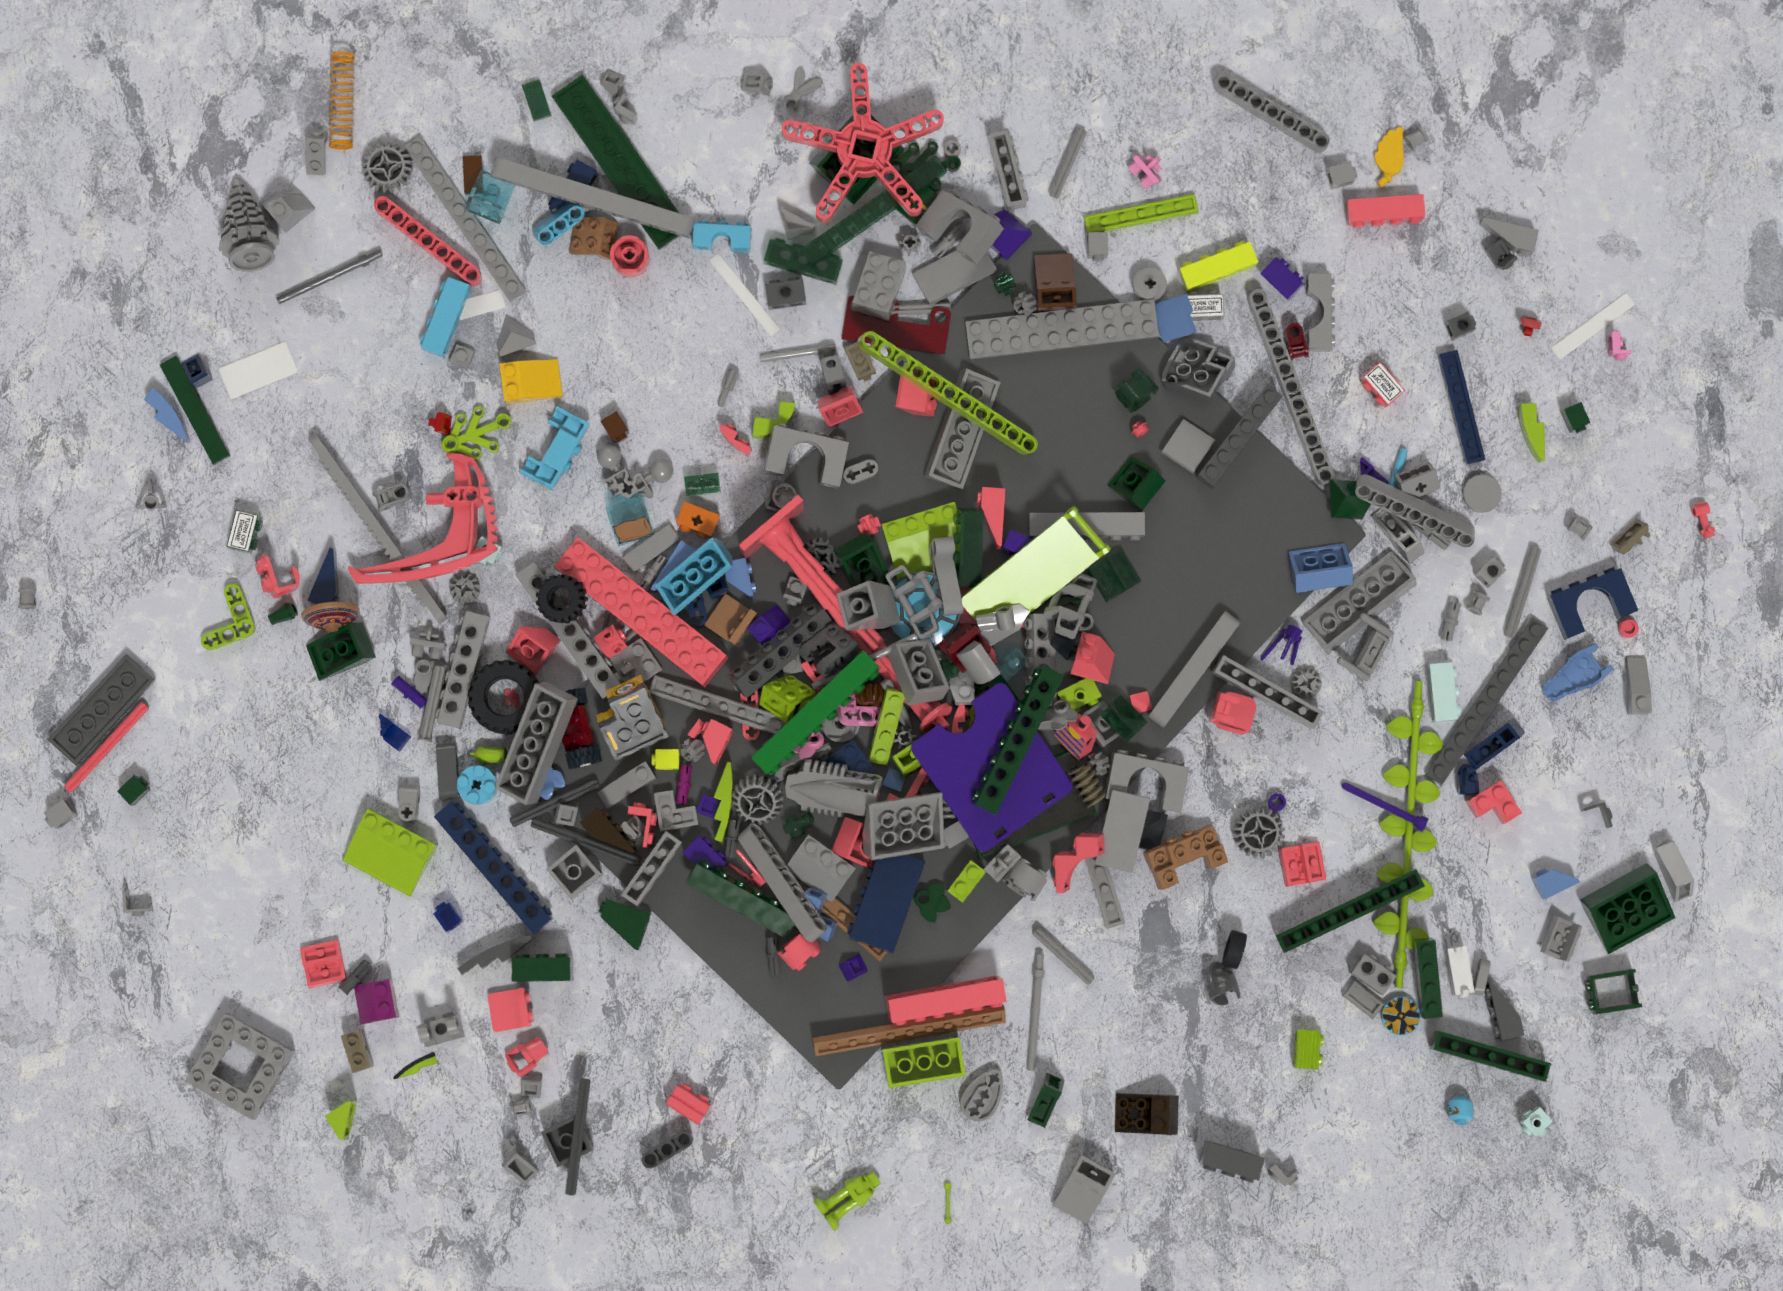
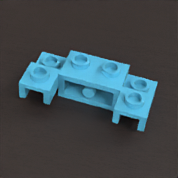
[519,406,590,491]

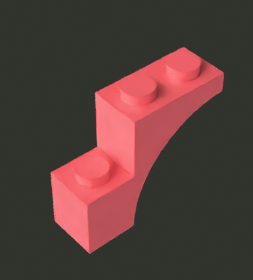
[1053,833,1105,893]

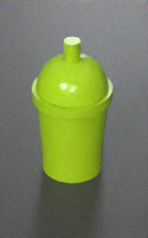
[470,745,507,764]

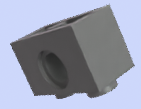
[765,277,806,310]

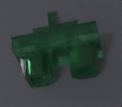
[684,473,721,496]

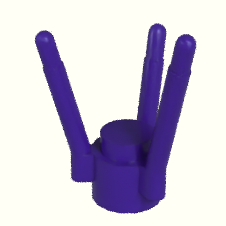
[1260,624,1302,665]

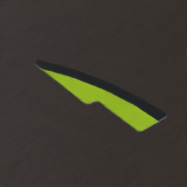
[393,1052,437,1079]

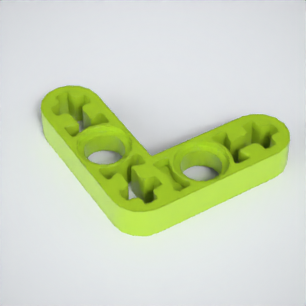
[201,583,256,651]

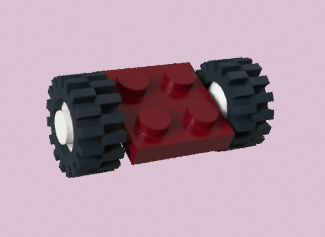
[562,687,602,769]

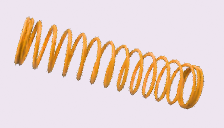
[329,51,355,150]

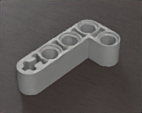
[929,536,963,616]

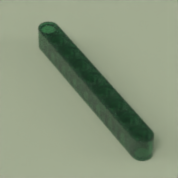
[800,156,948,266]

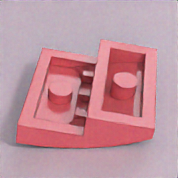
[1278,842,1327,887]
[300,939,347,989]

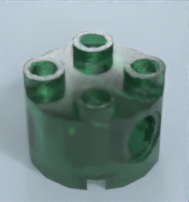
[1115,368,1159,413]

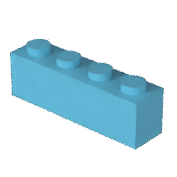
[420,277,471,358]

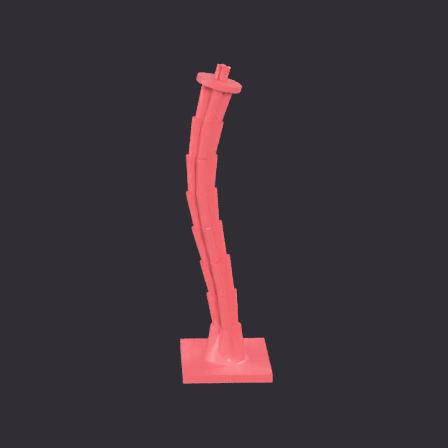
[739,495,952,733]

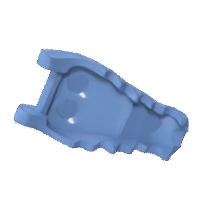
[1542,643,1614,702]

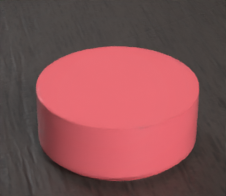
[1618,619,1639,638]

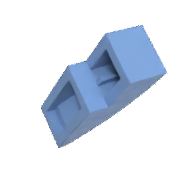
[144,388,189,443]

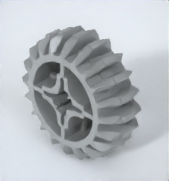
[361,142,413,193]
[732,773,784,825]
[1233,807,1285,859]

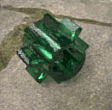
[993,271,1016,296]

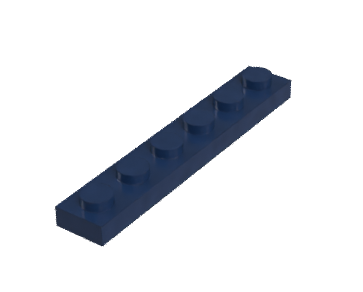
[1438,350,1486,465]

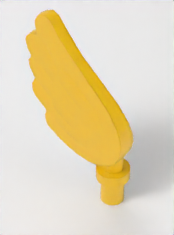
[1374,127,1404,188]

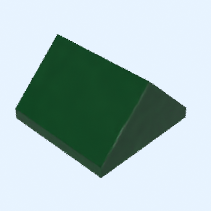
[1330,479,1371,520]

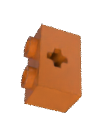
[676,501,721,540]

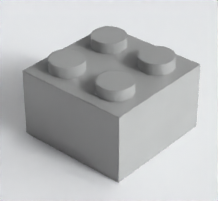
[546,845,602,900]

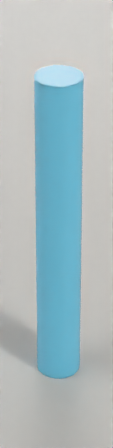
[1388,448,1408,488]

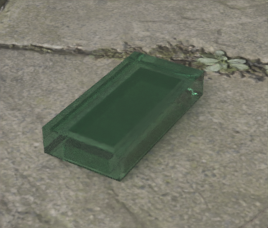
[522,79,552,122]

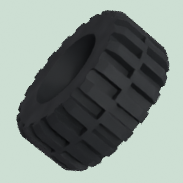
[467,660,540,735]

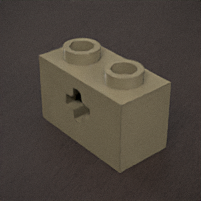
[341,1029,374,1073]

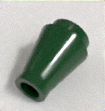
[268,602,298,625]

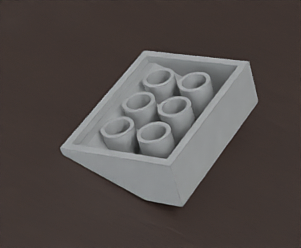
[863,792,944,860]

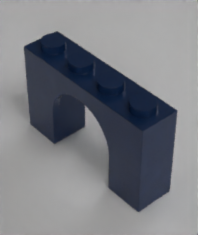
[1547,567,1639,640]

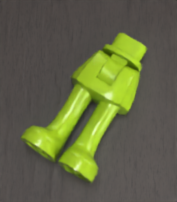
[813,1171,882,1231]

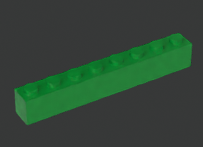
[751,650,881,775]

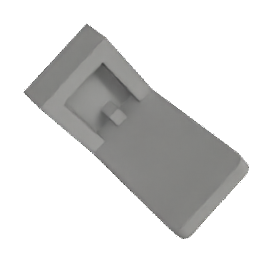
[305,129,328,175]

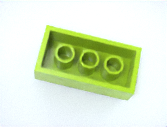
[883,1037,966,1088]

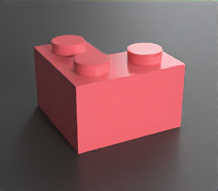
[1465,780,1522,824]

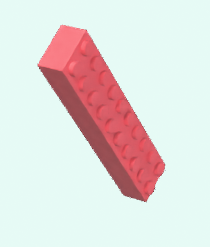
[554,537,728,688]

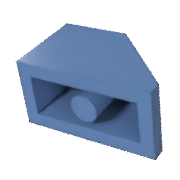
[1532,868,1580,899]

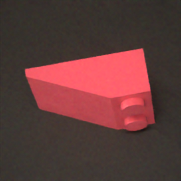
[977,487,1005,550]

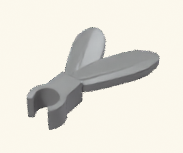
[786,67,823,111]

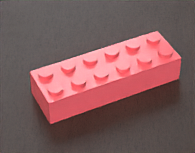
[884,975,1007,1025]

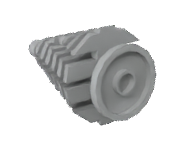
[218,179,280,272]

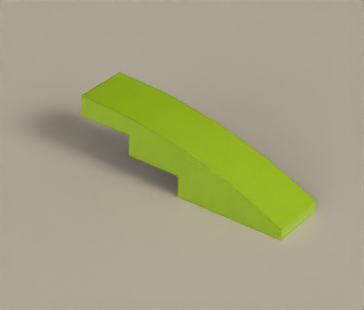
[714,762,733,843]

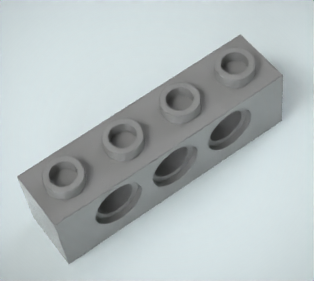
[622,831,683,907]

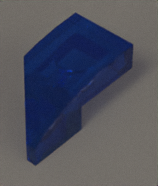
[379,713,411,752]

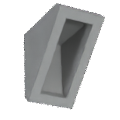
[501,1150,539,1185]

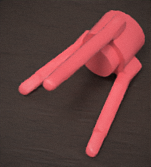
[728,850,766,888]

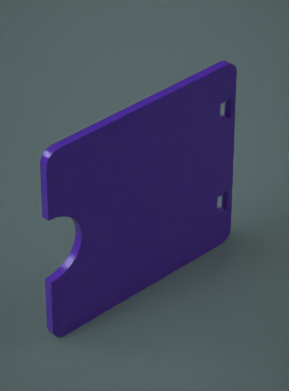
[911,683,1073,852]

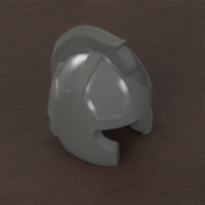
[1207,961,1241,1005]

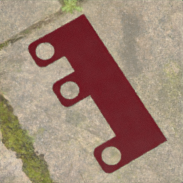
[842,296,951,354]

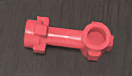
[1691,502,1716,539]

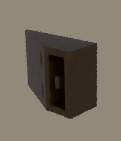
[579,807,638,854]
[1115,1093,1179,1135]

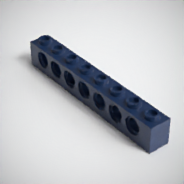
[434,802,553,934]

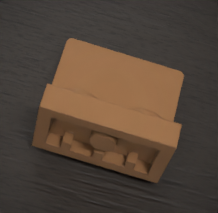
[569,217,618,260]
[705,594,757,647]

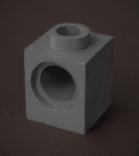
[1444,312,1476,341]

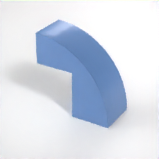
[803,888,838,942]

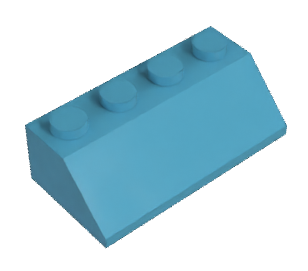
[655,537,733,615]

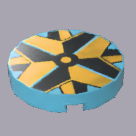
[1381,997,1420,1035]

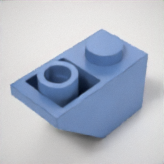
[725,558,756,598]

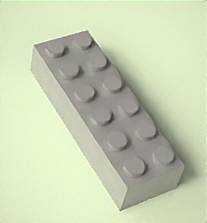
[495,682,578,805]

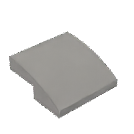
[1161,419,1215,473]

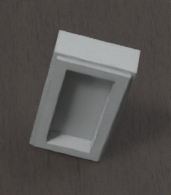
[1342,980,1385,1019]

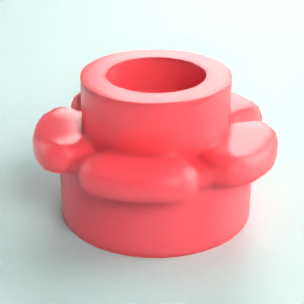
[1132,421,1149,438]

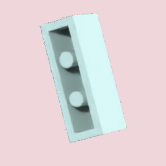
[1427,662,1461,723]

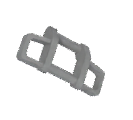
[886,565,943,640]
[1043,573,1097,639]

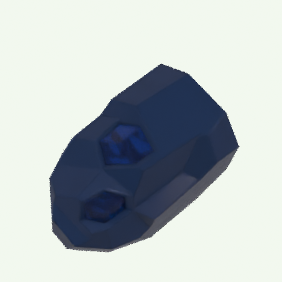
[1457,764,1479,795]

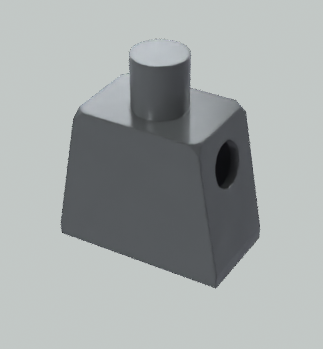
[820,348,847,395]

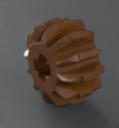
[855,683,885,707]

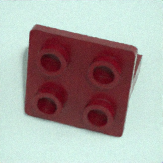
[938,622,991,673]

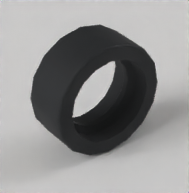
[1222,930,1247,969]

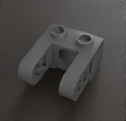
[799,621,861,678]

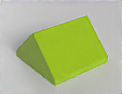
[325,1100,357,1140]

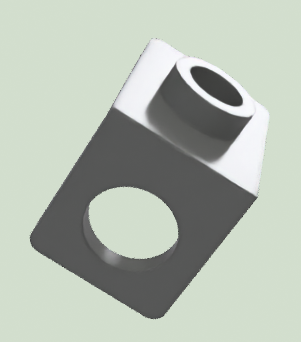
[1580,802,1613,828]

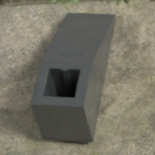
[1484,982,1525,1040]

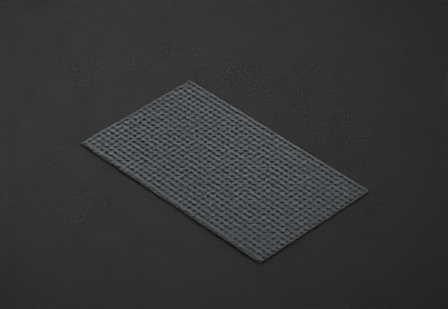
[538,224,1366,1089]

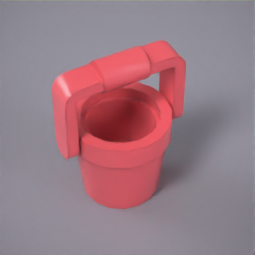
[505,1036,549,1077]

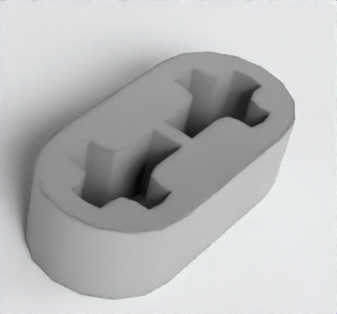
[843,460,878,485]
[1472,959,1490,996]

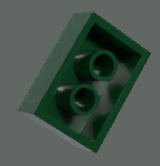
[512,953,573,982]

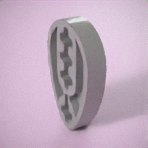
[960,1069,1003,1121]

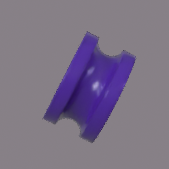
[1268,794,1286,811]

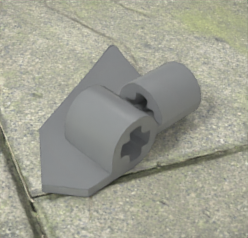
[975,603,1029,647]

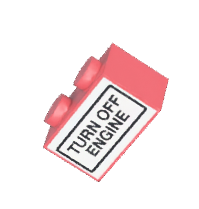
[1361,362,1405,408]

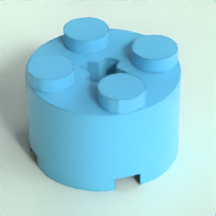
[457,766,497,805]

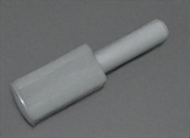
[718,369,740,407]

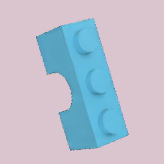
[692,221,751,252]

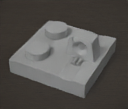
[609,638,662,682]

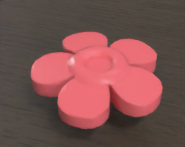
[504,688,521,708]

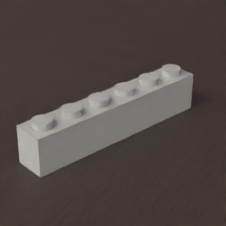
[1029,512,1145,541]
[1211,655,1324,729]

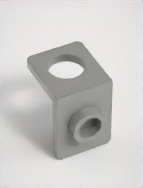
[122,890,153,916]

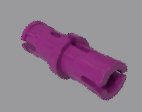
[675,764,693,804]

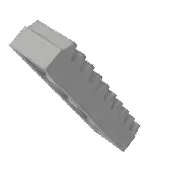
[1084,857,1125,929]

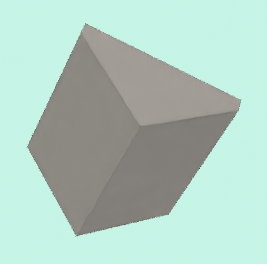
[1081,700,1126,749]

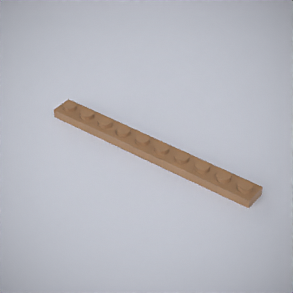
[813,1004,1006,1056]

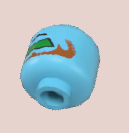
[1448,1096,1473,1125]

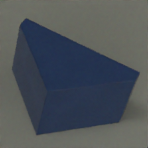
[182,354,213,389]
[707,576,729,601]

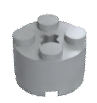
[1002,858,1047,901]

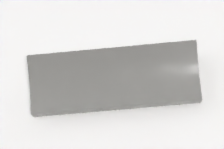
[923,368,1001,490]
[1302,551,1417,655]

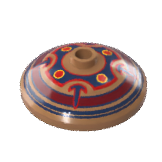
[301,602,360,632]

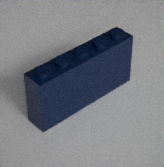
[847,855,926,954]

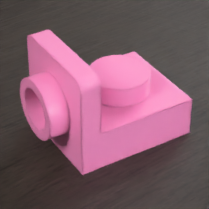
[1608,331,1632,360]

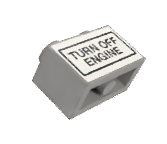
[1187,291,1224,321]

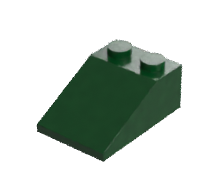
[833,532,890,587]
[306,622,376,681]

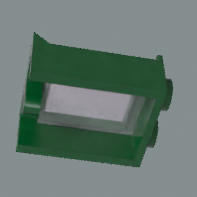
[1584,969,1642,1015]

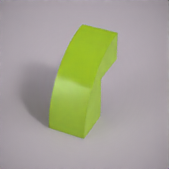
[752,401,796,439]

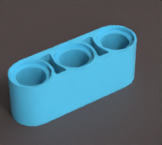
[533,202,584,245]

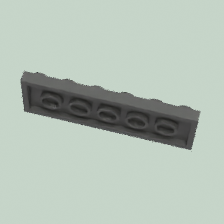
[47,654,156,766]

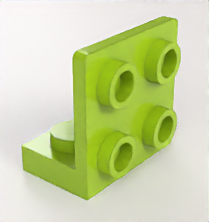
[759,675,816,723]

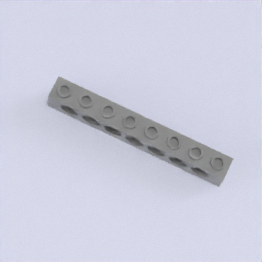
[515,562,623,701]

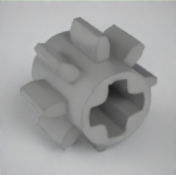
[898,231,922,256]
[1014,291,1037,316]
[893,727,917,749]
[681,737,705,762]
[1086,752,1111,777]

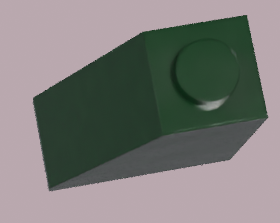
[599,899,651,950]

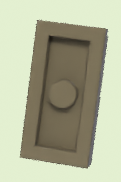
[844,342,876,382]
[1610,519,1650,555]

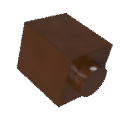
[600,411,630,443]

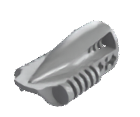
[785,759,882,817]

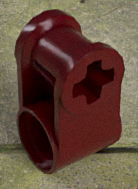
[1284,323,1309,361]

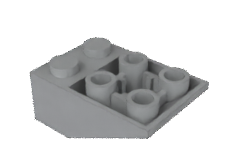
[1052,1154,1115,1224]

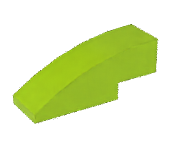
[1518,403,1545,463]

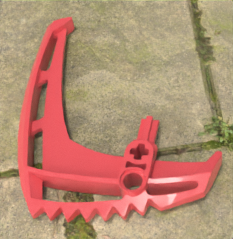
[348,453,498,584]

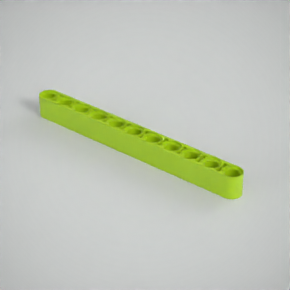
[857,331,1038,455]

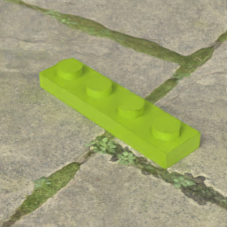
[867,688,905,765]

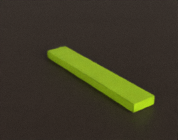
[1084,194,1199,236]

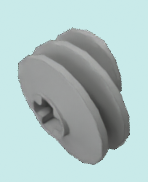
[1133,267,1167,302]

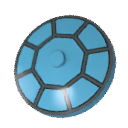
[888,571,961,647]

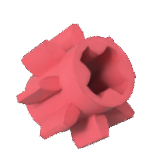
[857,514,881,536]

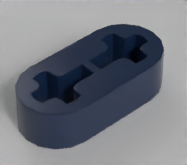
[687,594,707,628]

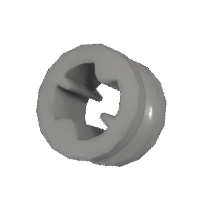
[944,140,961,157]

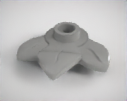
[414,658,449,694]
[1041,700,1078,731]

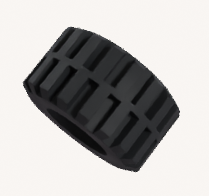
[536,574,588,623]

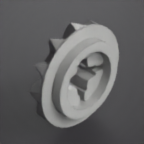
[450,573,480,604]
[1291,667,1322,698]

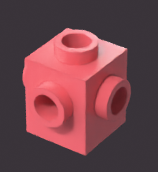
[594,625,628,659]

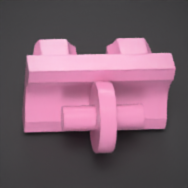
[1128,155,1162,188]

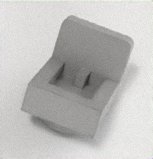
[613,94,638,125]
[1268,1163,1299,1186]

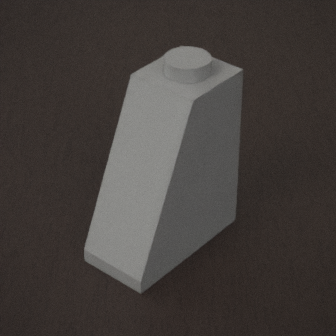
[1655,841,1694,902]

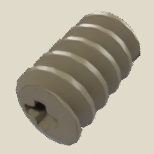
[1068,765,1106,808]

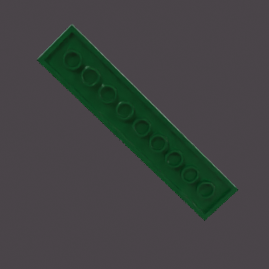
[552,75,680,250]

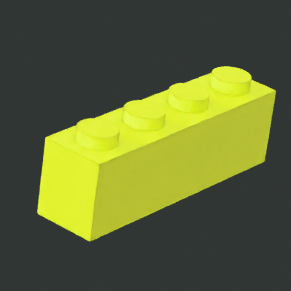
[1178,241,1259,293]

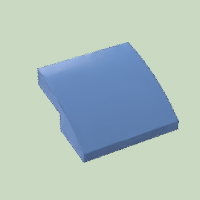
[1155,293,1197,342]

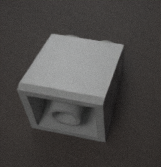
[836,581,901,631]

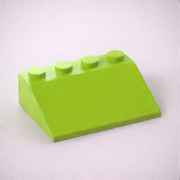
[881,502,961,580]
[342,808,438,897]

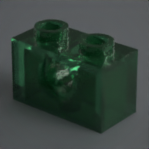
[1100,695,1148,742]

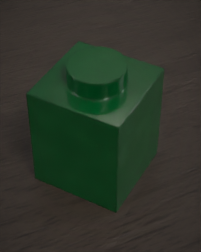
[1560,402,1591,434]
[117,775,150,806]

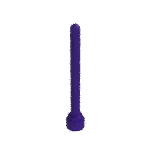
[1342,782,1429,832]

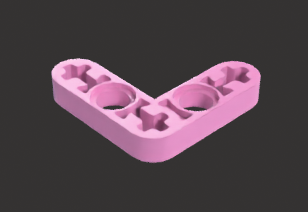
[837,693,881,726]

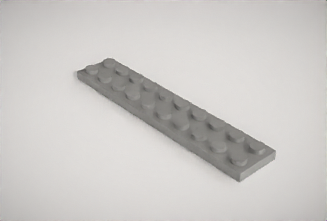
[965,299,1159,360]

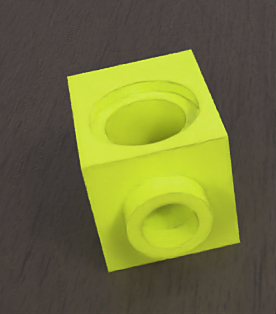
[652,749,680,770]

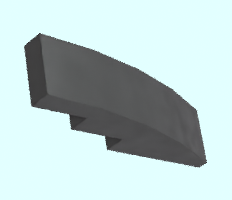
[457,935,534,975]

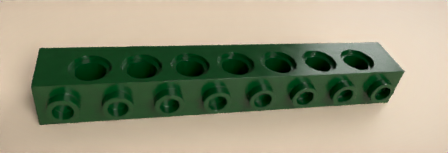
[972,665,1064,815]
[1276,869,1425,953]

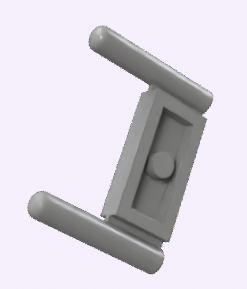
[1337,613,1393,682]

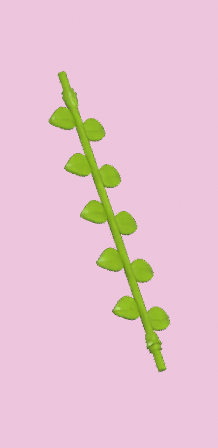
[1373,681,1443,989]

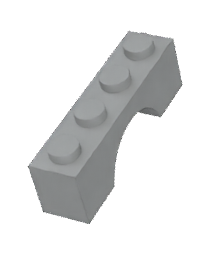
[1306,273,1335,352]

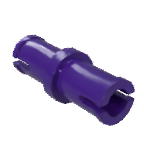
[391,675,428,709]

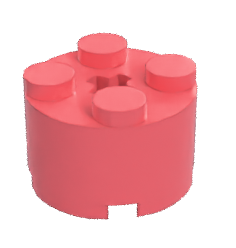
[610,235,650,277]
[777,932,821,971]

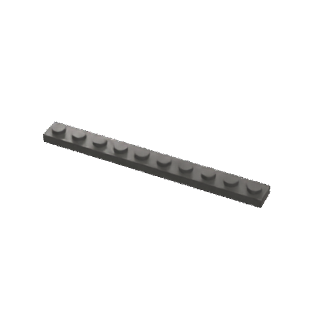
[1425,618,1548,786]

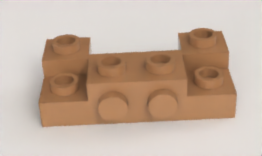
[1143,825,1228,890]

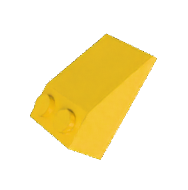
[499,359,563,405]

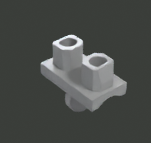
[409,628,447,660]
[983,843,1022,882]

